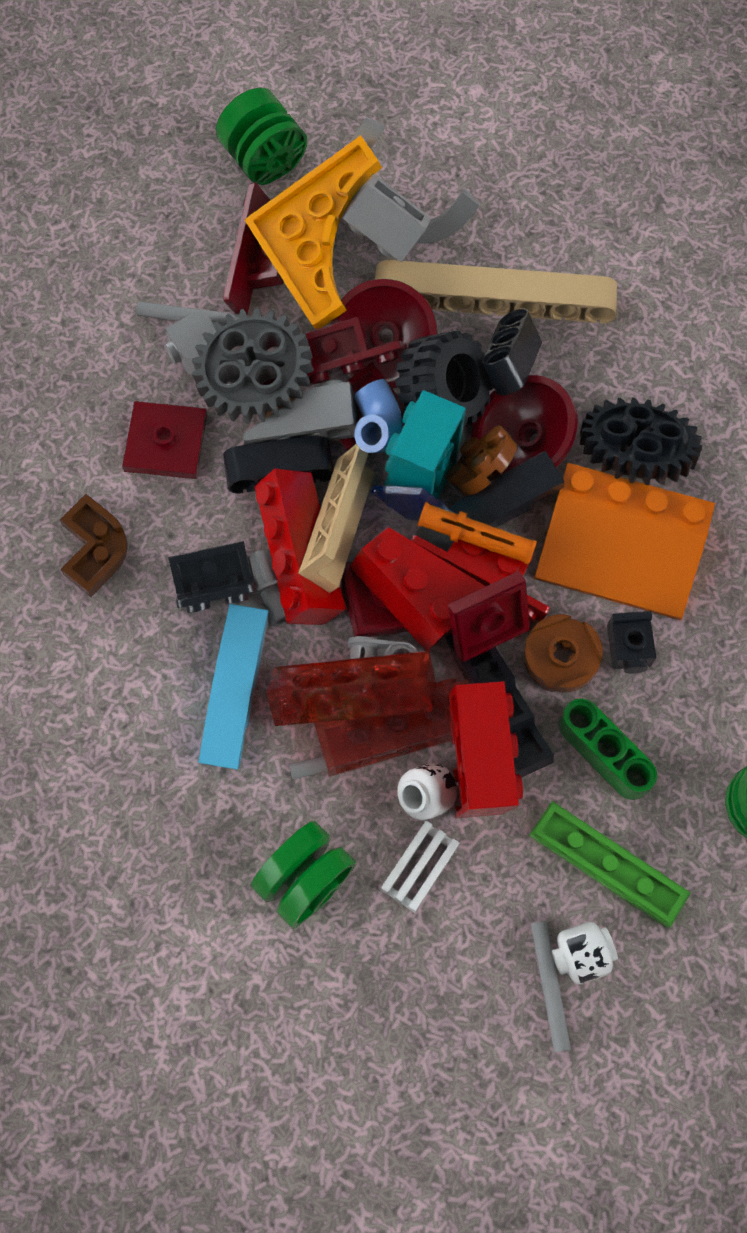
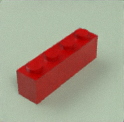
[254,468,346,625]

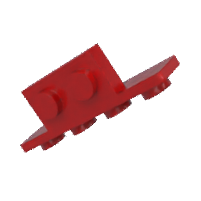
[411,528,550,622]

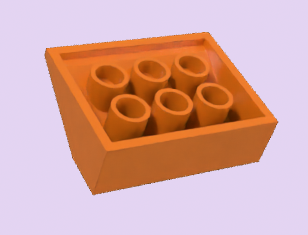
[534,463,715,620]

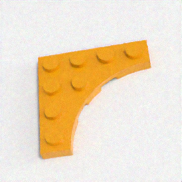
[244,135,382,330]

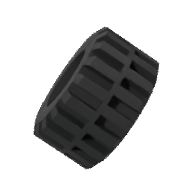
[396,331,493,425]

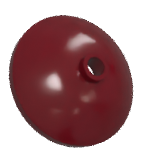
[330,279,438,389]
[472,375,578,478]

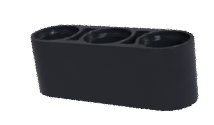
[482,308,542,396]
[223,436,334,494]

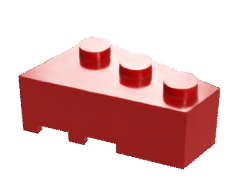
[349,527,486,652]
[449,681,523,819]

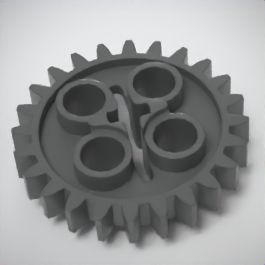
[192,308,313,424]

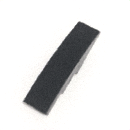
[413,451,564,552]
[445,634,554,777]

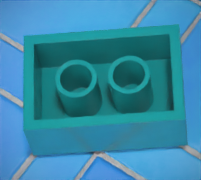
[384,390,466,516]

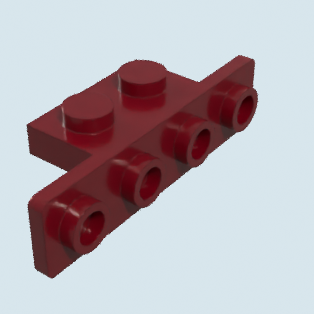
[223,182,284,315]
[262,317,406,385]

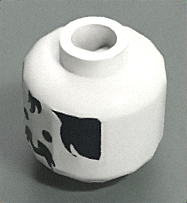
[397,763,458,820]
[552,922,618,984]

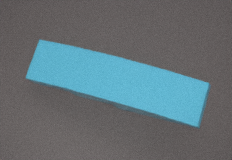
[198,604,269,770]

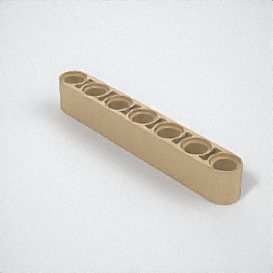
[375,260,617,324]

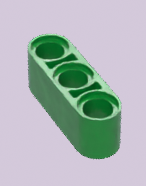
[559,698,658,800]

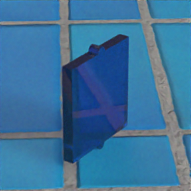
[371,485,454,522]

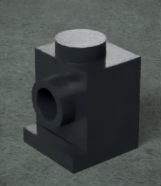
[607,611,657,674]

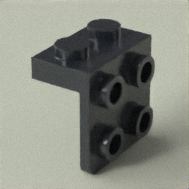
[168,541,255,613]

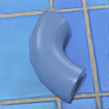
[354,379,403,453]

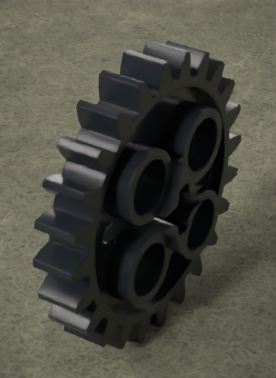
[579,397,703,485]

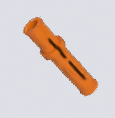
[417,502,537,564]

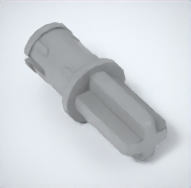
[248,550,286,626]

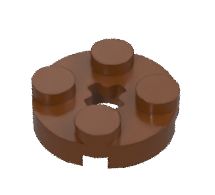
[446,425,517,496]
[523,614,603,693]

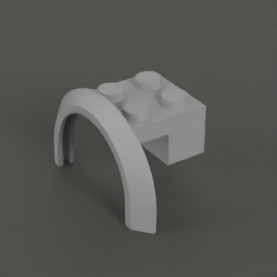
[343,117,480,262]

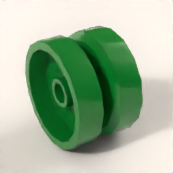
[250,821,356,930]

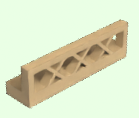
[299,444,375,593]

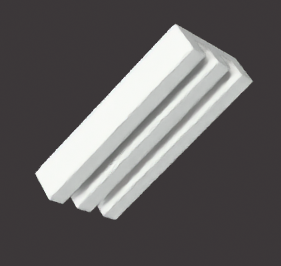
[381,821,460,913]

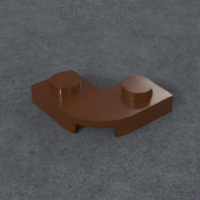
[60,494,128,597]

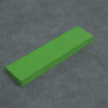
[529,801,691,928]

